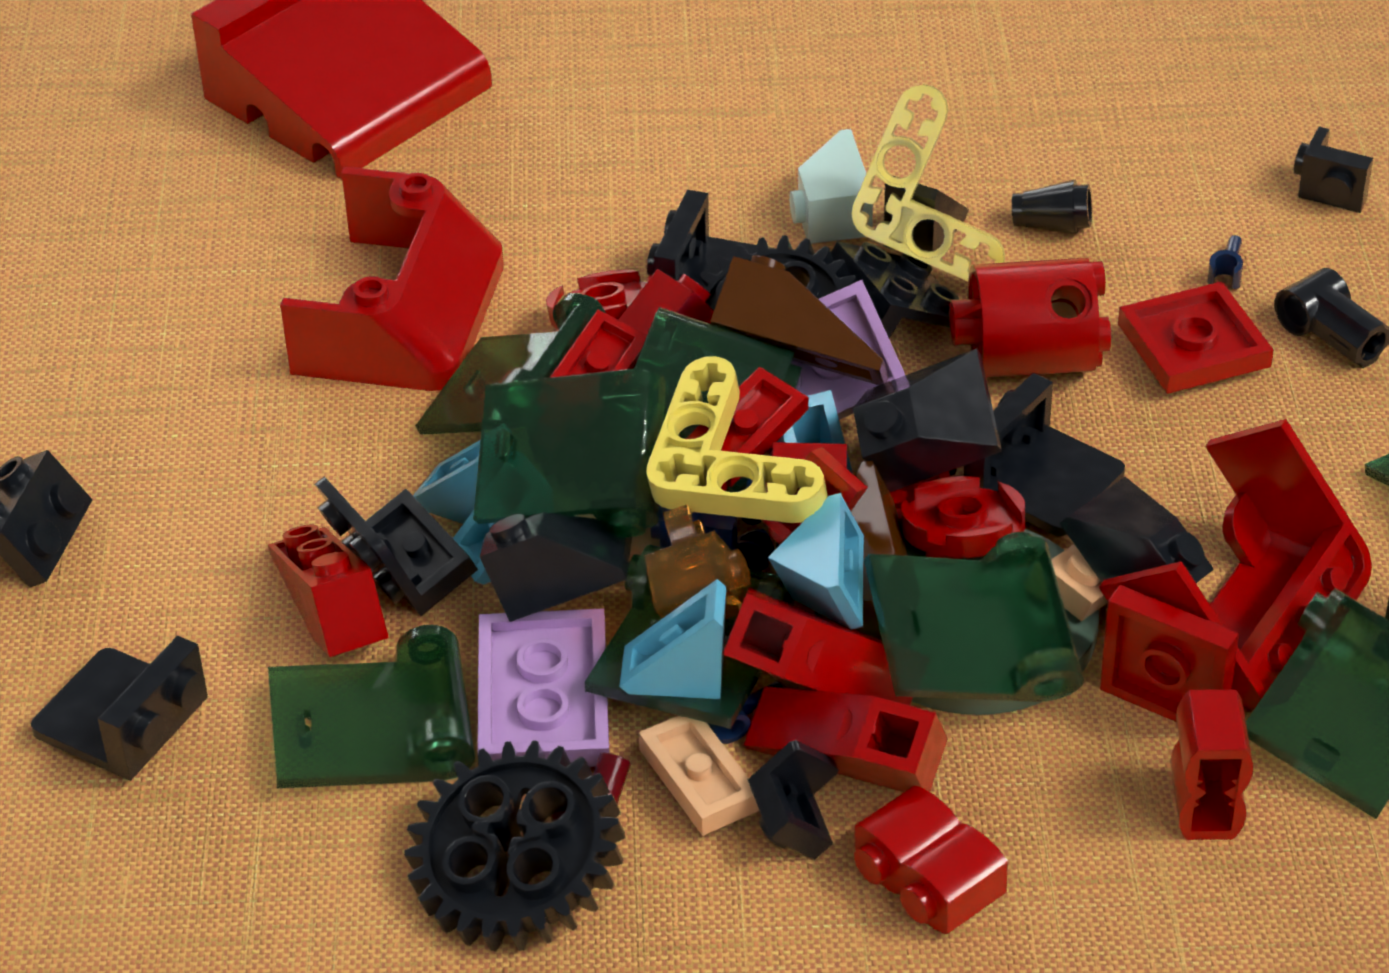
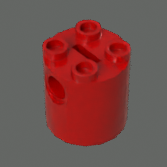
[949,258,1111,378]

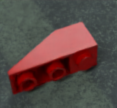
[268,524,389,658]
[723,588,928,706]
[744,686,948,792]

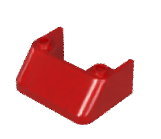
[280,167,504,391]
[1099,419,1372,711]

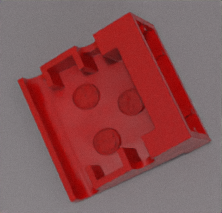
[191,0,492,180]

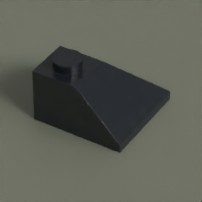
[853,348,1002,492]
[1060,477,1214,583]
[480,512,633,622]

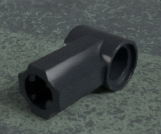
[1274,268,1389,368]

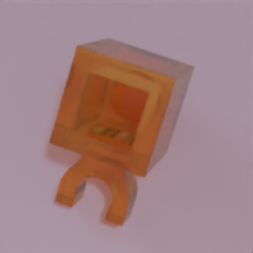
[644,505,751,619]

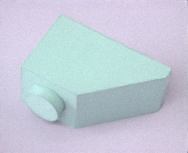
[789,129,873,244]

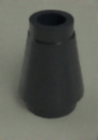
[1011,179,1092,234]

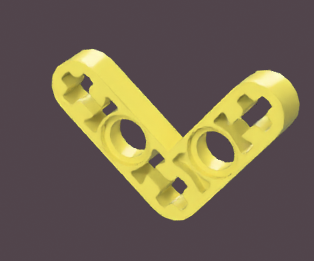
[851,85,1005,281]
[646,356,828,523]

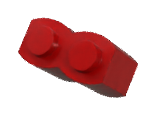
[1170,689,1253,840]
[854,785,1008,934]

